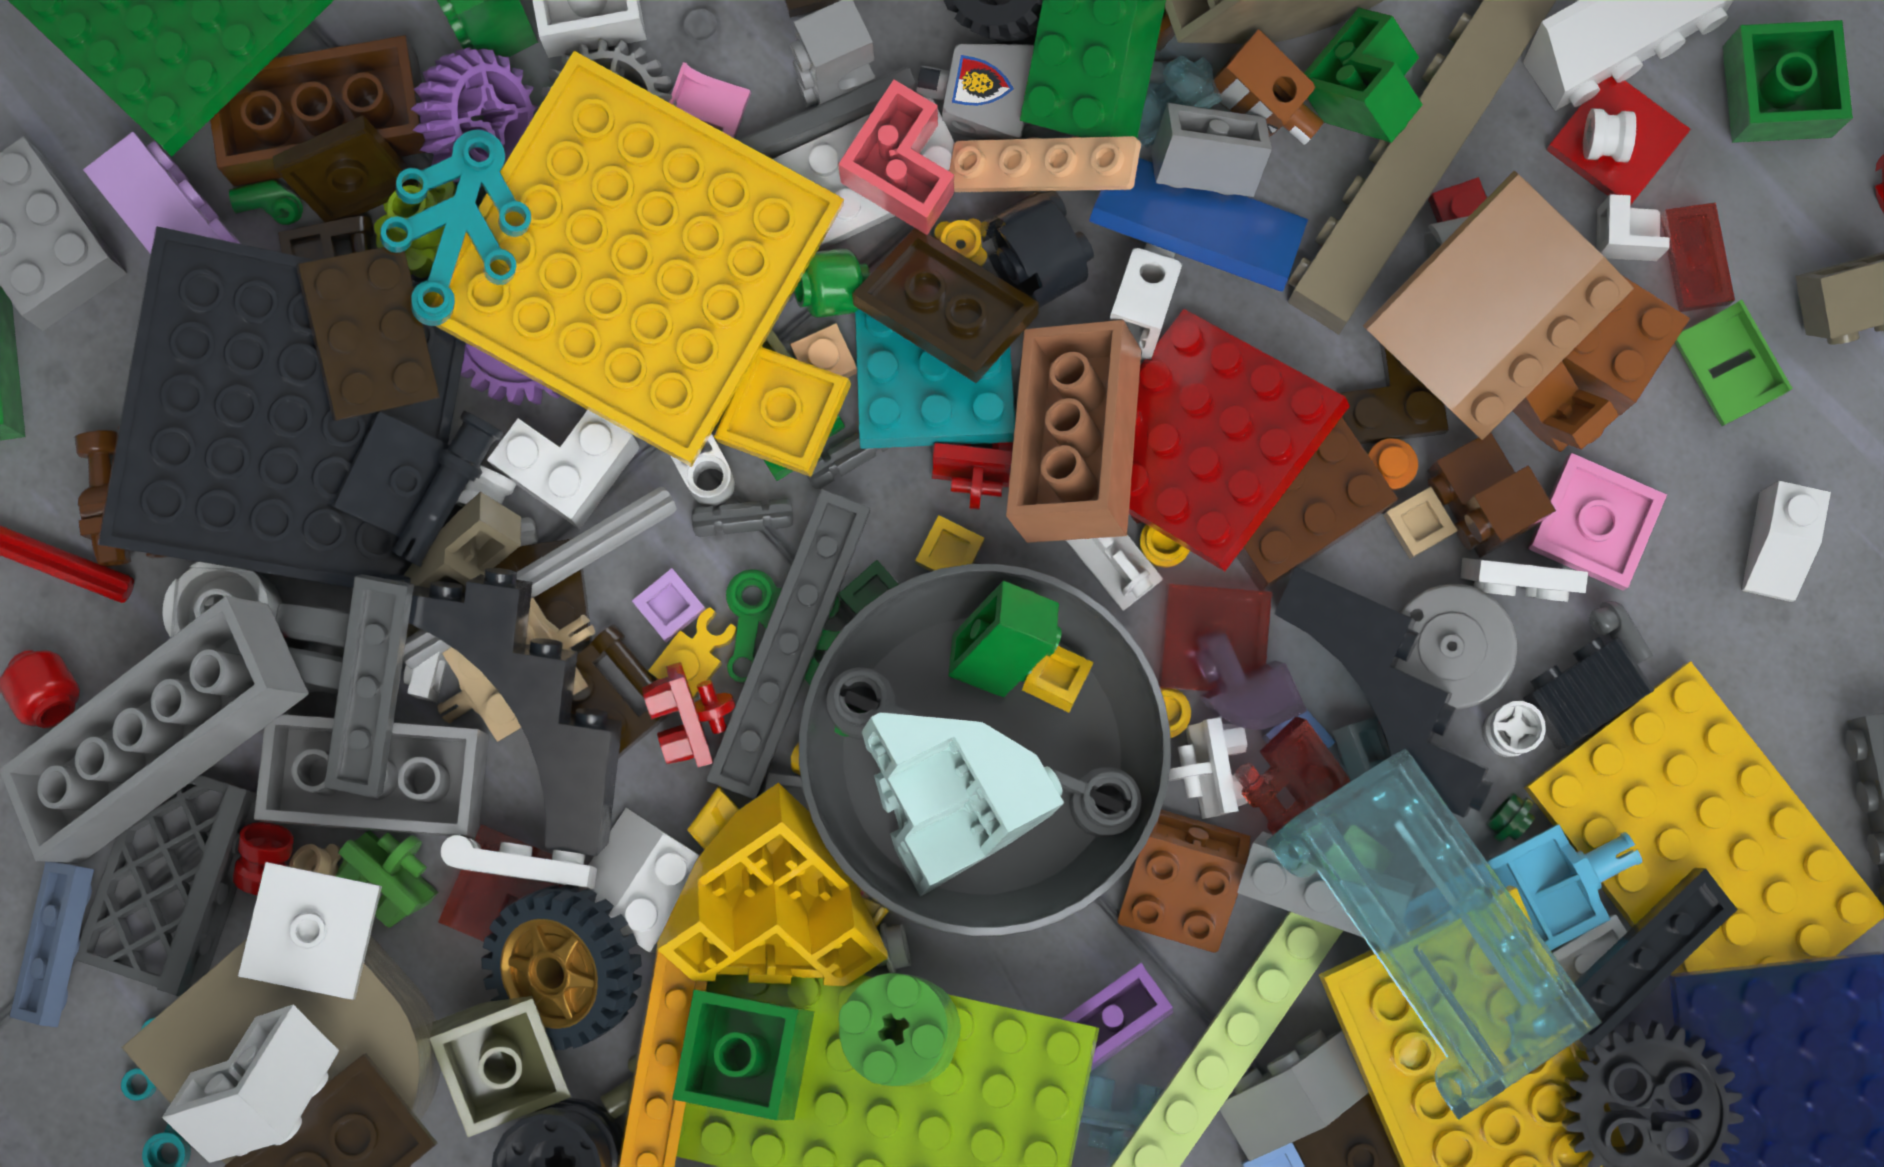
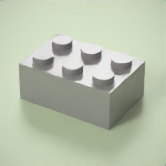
[0,136,127,331]

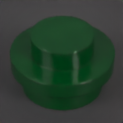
[1486,793,1535,842]

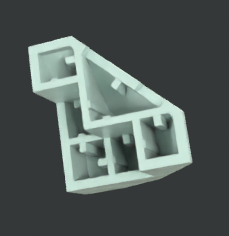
[862,712,1064,896]

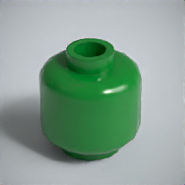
[794,248,870,318]

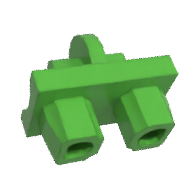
[335,831,439,928]

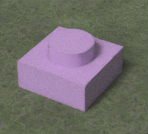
[632,568,706,643]

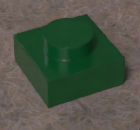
[838,560,899,615]

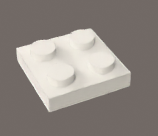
[1460,558,1588,602]

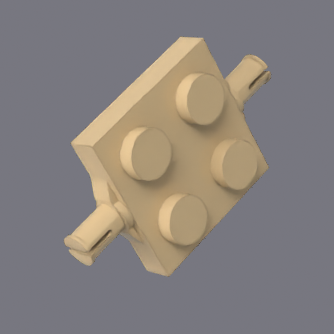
[438,598,595,742]

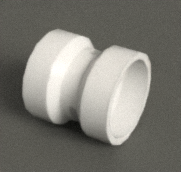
[1483,701,1546,757]

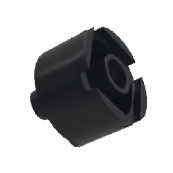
[980,191,1094,308]

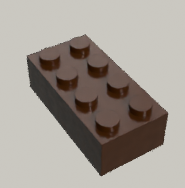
[210,35,426,186]

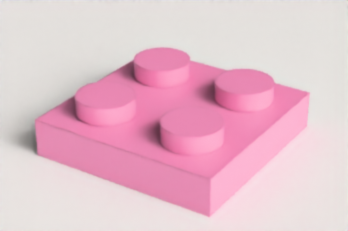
[1528,453,1667,591]

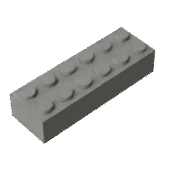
[0,596,309,863]

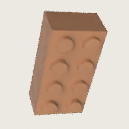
[1006,320,1141,543]

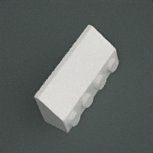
[1523,0,1734,111]

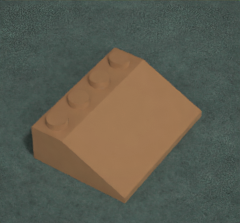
[1363,171,1634,440]

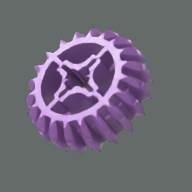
[411,48,540,187]

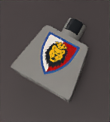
[916,44,1034,140]

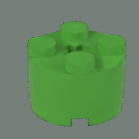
[838,973,961,1086]

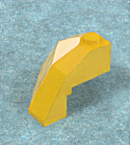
[657,782,888,986]

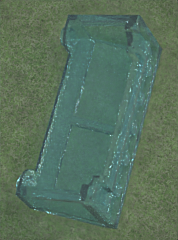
[1266,748,1602,1120]

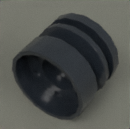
[492,1098,623,1167]

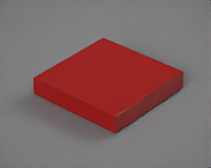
[1546,76,1691,206]

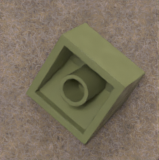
[430,996,571,1137]

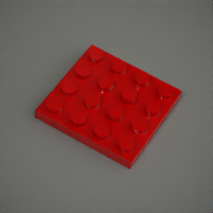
[1129,309,1350,572]

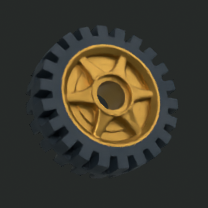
[481,884,642,1050]

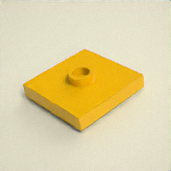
[714,347,851,477]

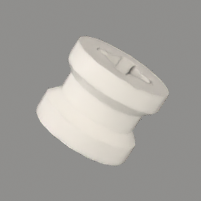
[1583,108,1636,163]
[456,466,516,507]

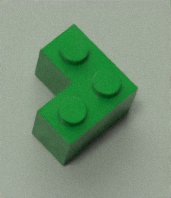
[1304,8,1423,143]

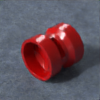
[233,822,294,895]

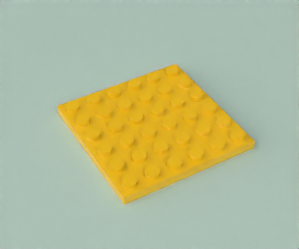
[423,51,844,467]

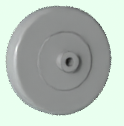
[1395,584,1518,709]

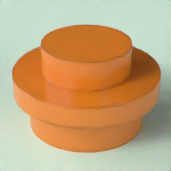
[1368,438,1418,490]

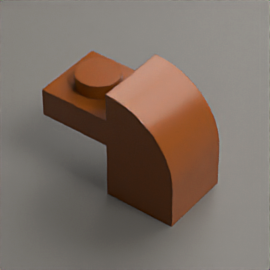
[1513,361,1619,452]

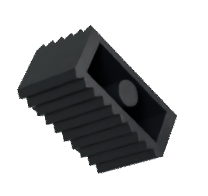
[1523,637,1654,750]

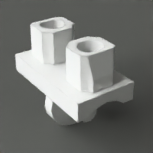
[1168,717,1257,819]

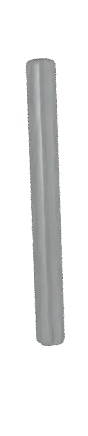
[403,487,677,669]

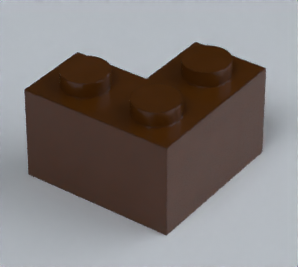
[1427,432,1556,558]

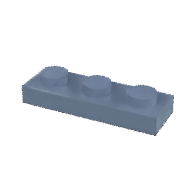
[10,862,94,1027]

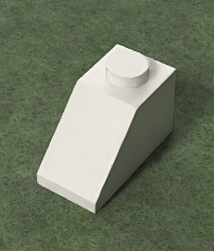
[1741,481,1831,602]

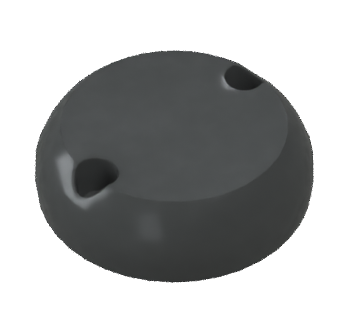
[799,564,1171,937]

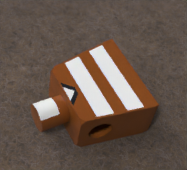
[1204,29,1324,145]

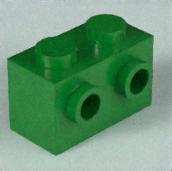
[948,581,1062,698]

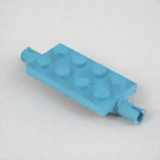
[1381,824,1643,953]

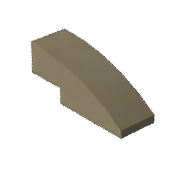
[403,491,521,638]

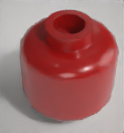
[0,650,80,728]

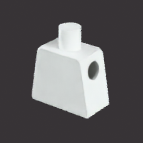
[1109,243,1182,365]

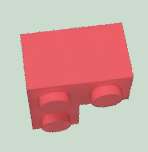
[838,79,954,235]

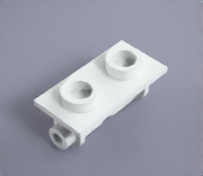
[1065,535,1163,611]

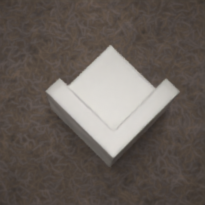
[1596,194,1670,261]

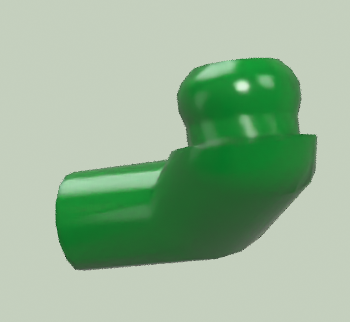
[229,180,303,225]

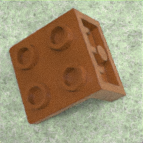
[1118,809,1251,953]

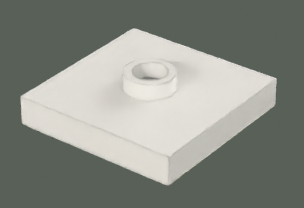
[238,862,382,1000]

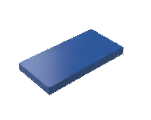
[1089,158,1308,292]

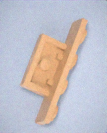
[949,136,1141,192]

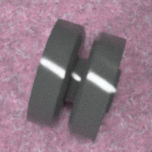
[275,604,350,696]

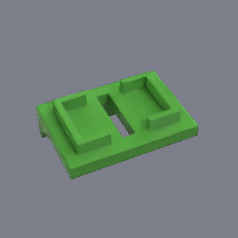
[1675,300,1793,426]

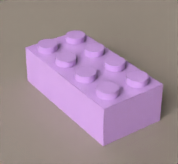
[83,132,241,254]

